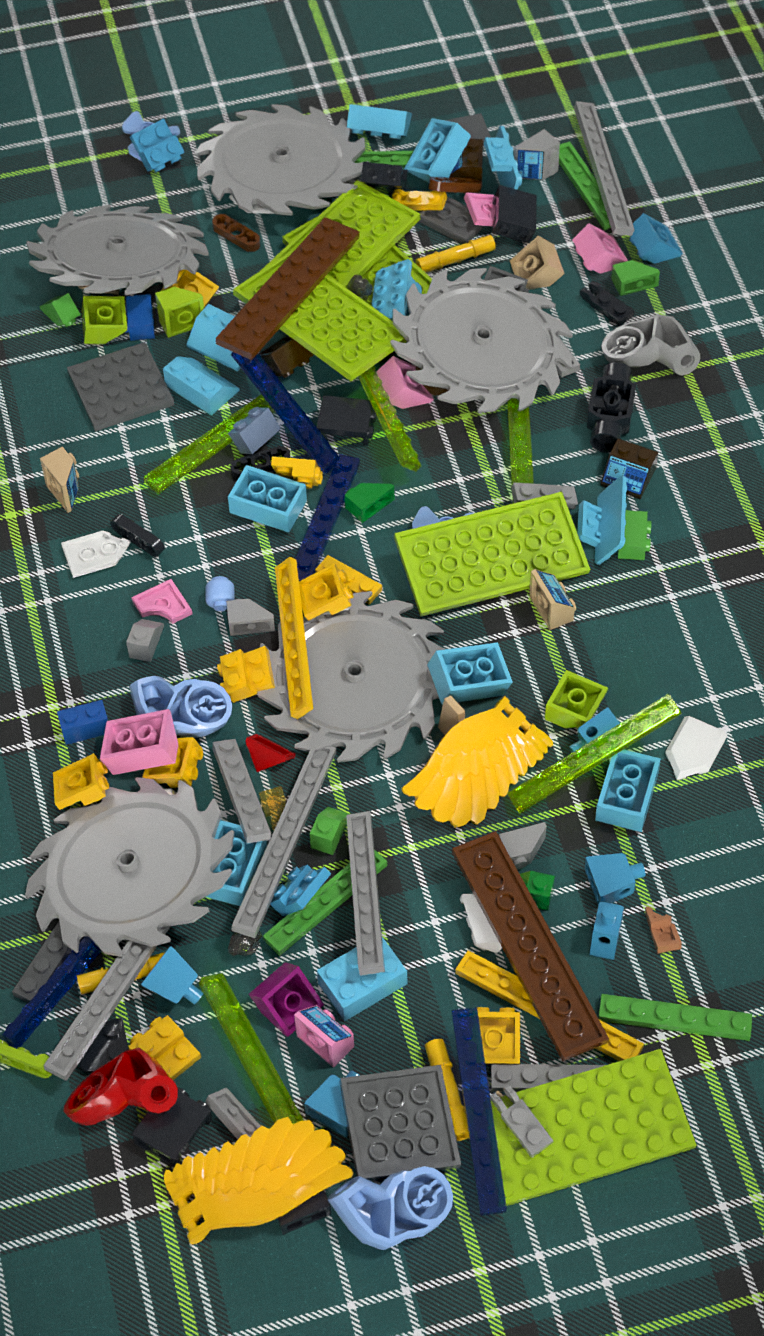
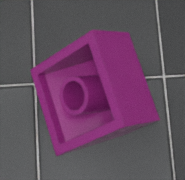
[249,962,324,1037]

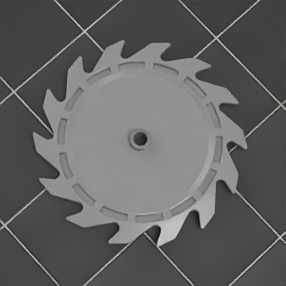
[194,104,369,216]
[27,205,208,295]
[390,268,573,413]
[257,591,445,763]
[25,777,234,957]

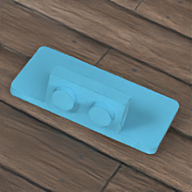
[484,126,522,190]
[372,259,422,321]
[577,475,627,565]

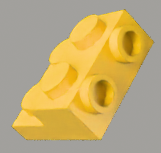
[161,270,219,308]
[271,457,323,489]
[299,564,354,621]
[217,646,275,703]
[142,737,203,788]
[53,753,109,810]
[469,1007,520,1064]
[128,1015,201,1080]

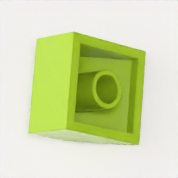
[155,287,204,338]
[82,296,127,344]
[545,670,608,728]

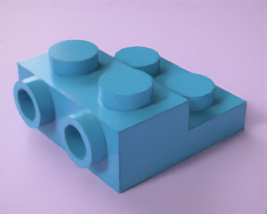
[129,119,185,172]
[270,865,331,917]

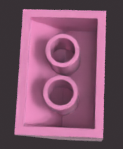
[100,709,178,775]

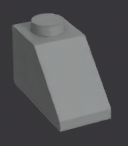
[226,599,275,636]
[126,619,164,662]
[499,822,547,869]

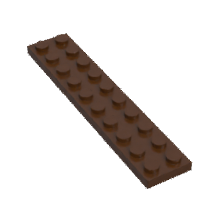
[216,217,360,360]
[452,831,609,1062]

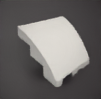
[460,894,502,953]

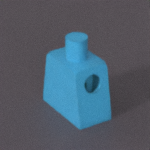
[569,707,624,760]
[584,853,646,906]
[590,902,624,960]
[141,946,203,1005]
[304,1071,360,1138]

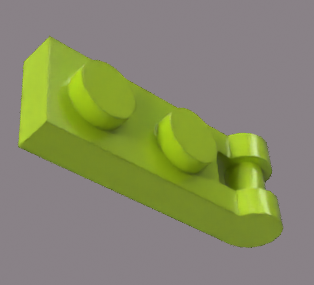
[0,1039,52,1078]

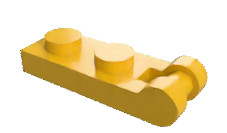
[392,189,447,210]

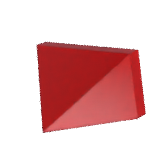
[245,734,296,772]

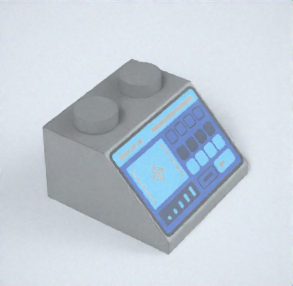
[514,129,560,180]

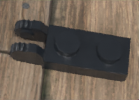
[579,281,635,326]

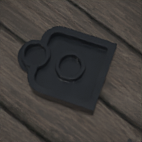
[78,1018,129,1075]

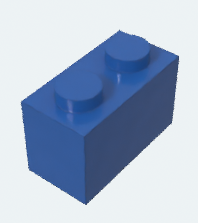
[125,294,155,341]
[57,700,108,745]

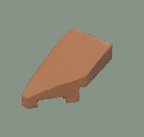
[645,907,682,954]

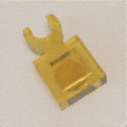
[259,786,287,830]

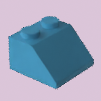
[629,213,683,264]

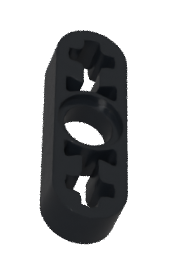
[230,446,291,480]
[110,514,165,557]

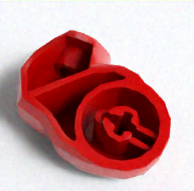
[64,1048,178,1126]

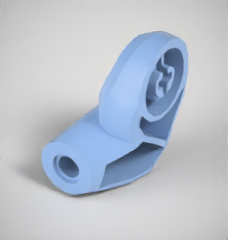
[129,676,232,738]
[327,1166,453,1250]

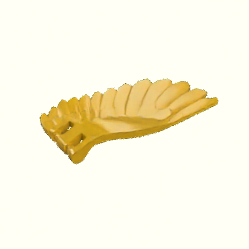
[402,696,553,828]
[164,1117,353,1244]

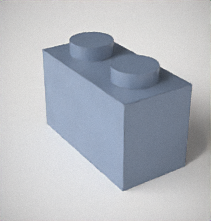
[228,407,281,454]

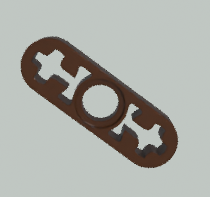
[428,177,482,193]
[212,214,261,252]

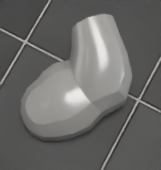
[601,314,700,375]

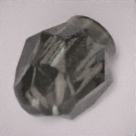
[348,274,373,301]
[228,931,263,956]

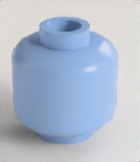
[205,576,235,611]

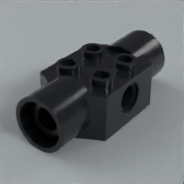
[587,362,636,453]

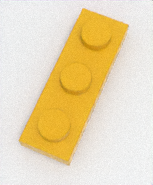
[315,555,382,605]

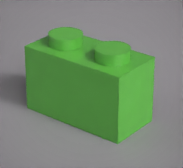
[618,510,651,560]

